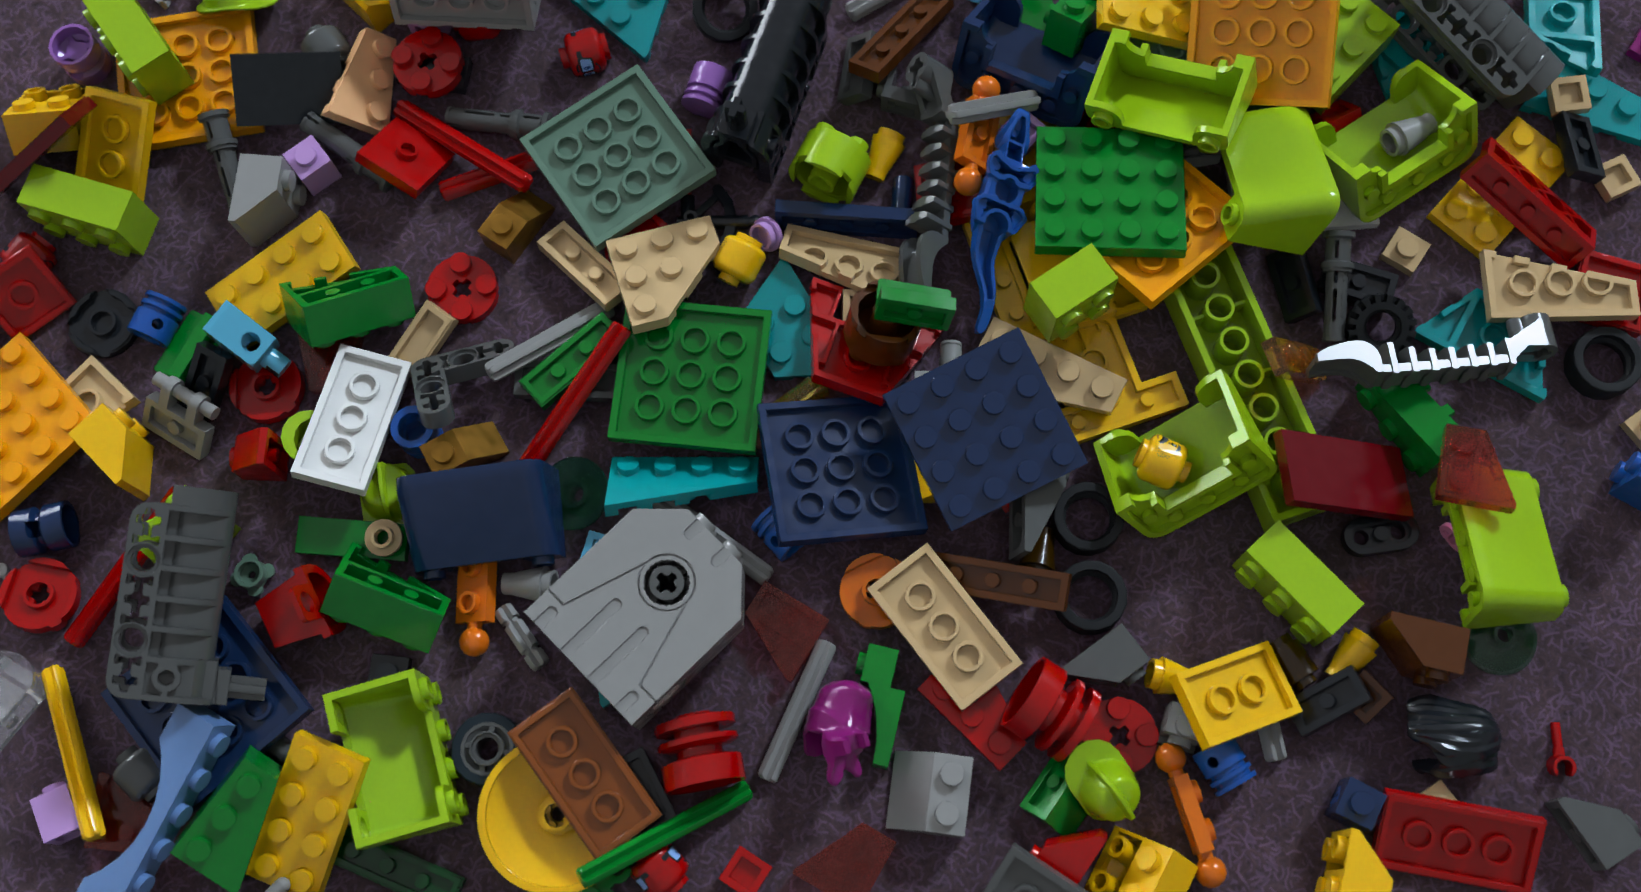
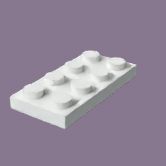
[290,344,412,496]

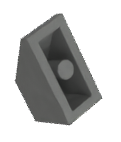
[1062,623,1151,687]
[1544,797,1641,871]

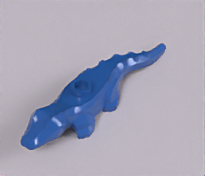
[970,108,1039,334]

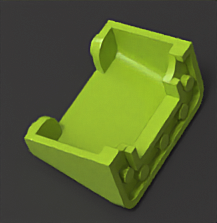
[1084,28,1257,153]
[1314,59,1478,223]
[1197,106,1341,255]
[1093,369,1277,538]
[1430,464,1569,629]

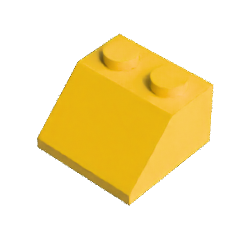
[68,403,154,501]

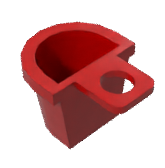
[255,564,346,648]

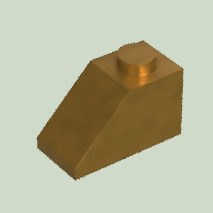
[478,191,555,264]
[419,421,510,472]

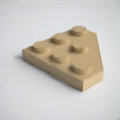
[605,215,720,335]

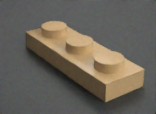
[536,220,622,312]

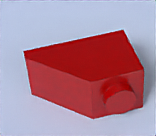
[229,427,289,481]
[1029,828,1108,884]

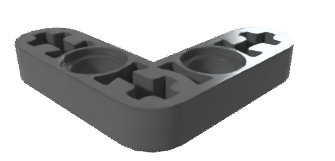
[410,339,515,429]

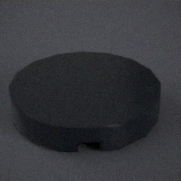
[67,289,138,359]

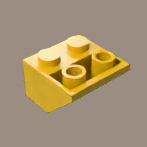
[1,84,85,156]
[1084,825,1199,892]
[1315,828,1393,892]

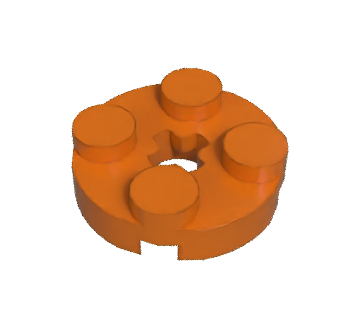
[839,553,901,630]

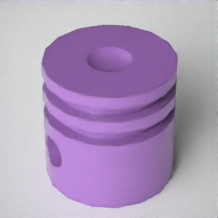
[681,61,733,119]

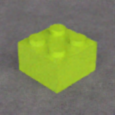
[1023,243,1119,343]

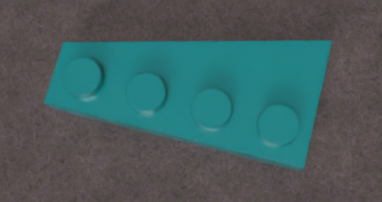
[1519,63,1641,147]
[604,456,759,517]

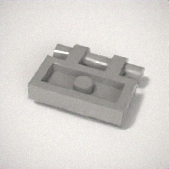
[141,371,220,461]

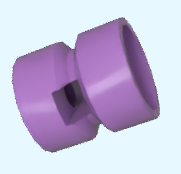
[48,24,112,86]

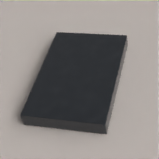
[230,51,342,126]

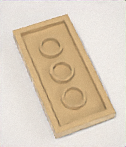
[867,543,1023,712]

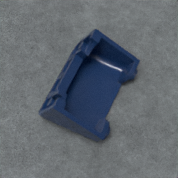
[952,0,1111,127]
[396,459,566,581]

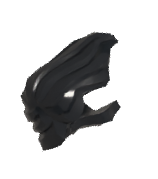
[1407,694,1502,779]

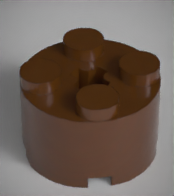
[843,280,922,366]

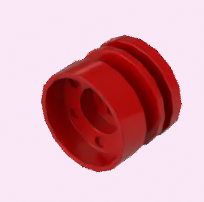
[1000,657,1102,762]
[654,710,746,795]

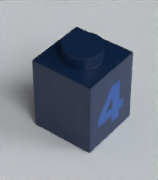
[1324,777,1387,833]

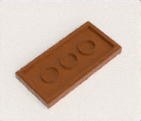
[507,686,663,859]

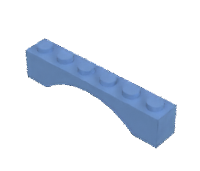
[76,704,236,892]

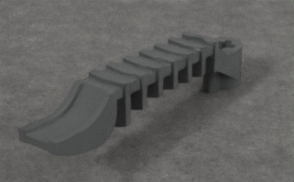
[899,52,959,287]
[1305,313,1558,389]

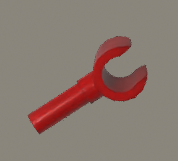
[1546,722,1577,777]

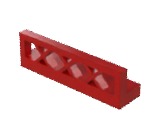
[1460,137,1597,269]

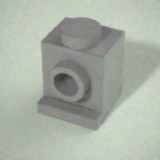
[1157,701,1199,754]

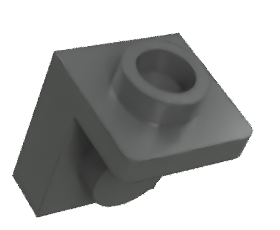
[876,67,921,121]

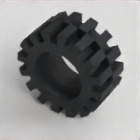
[1346,293,1417,357]

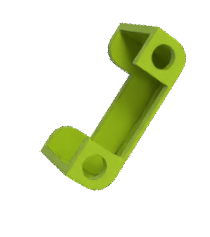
[322,668,469,850]

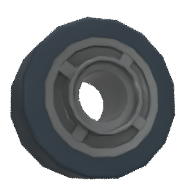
[451,713,517,787]

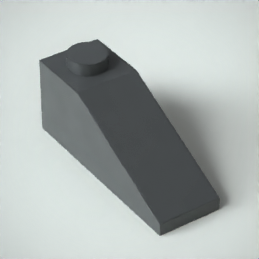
[1009,472,1070,562]

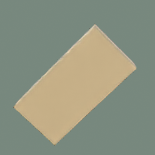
[389,300,459,377]

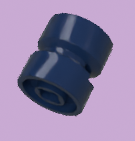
[8,500,80,558]

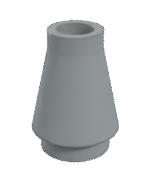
[1380,113,1438,157]
[501,566,559,601]

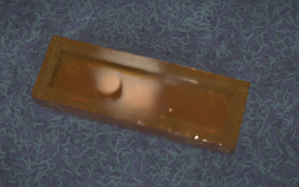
[1261,336,1327,385]

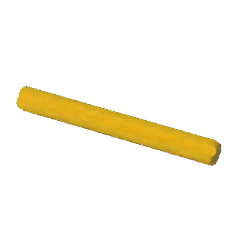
[41,665,106,842]

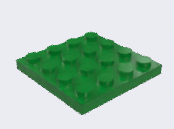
[1035,126,1187,258]
[607,302,773,455]

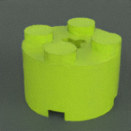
[788,122,871,204]

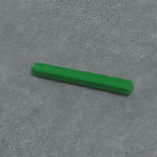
[576,781,753,888]

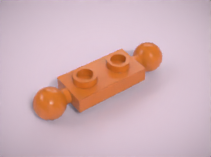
[953,75,1001,196]
[455,562,497,657]
[1155,742,1227,888]

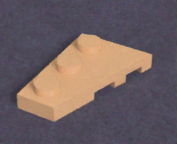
[321,27,397,135]

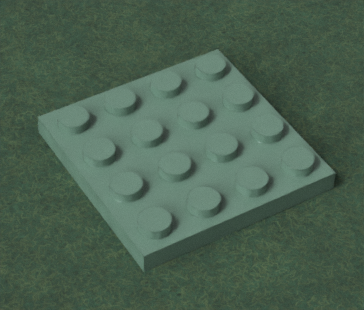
[519,64,717,252]

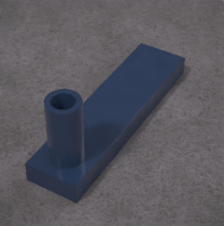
[775,175,917,239]

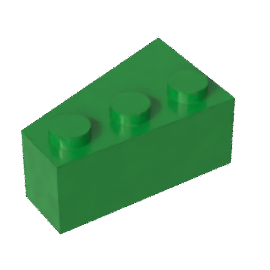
[279,266,416,348]
[1355,383,1479,478]
[319,542,451,653]
[170,745,282,892]

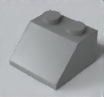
[228,153,307,247]
[886,751,974,839]

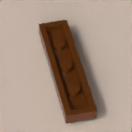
[848,0,954,84]
[934,551,1072,612]

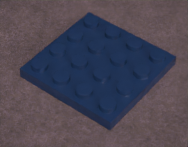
[882,327,1088,532]
[757,397,928,548]
[101,595,314,812]

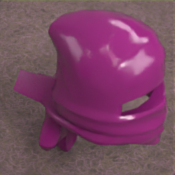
[803,680,873,786]

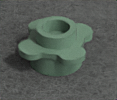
[230,553,275,597]

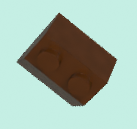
[1370,611,1471,689]

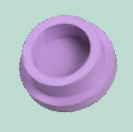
[749,216,783,252]

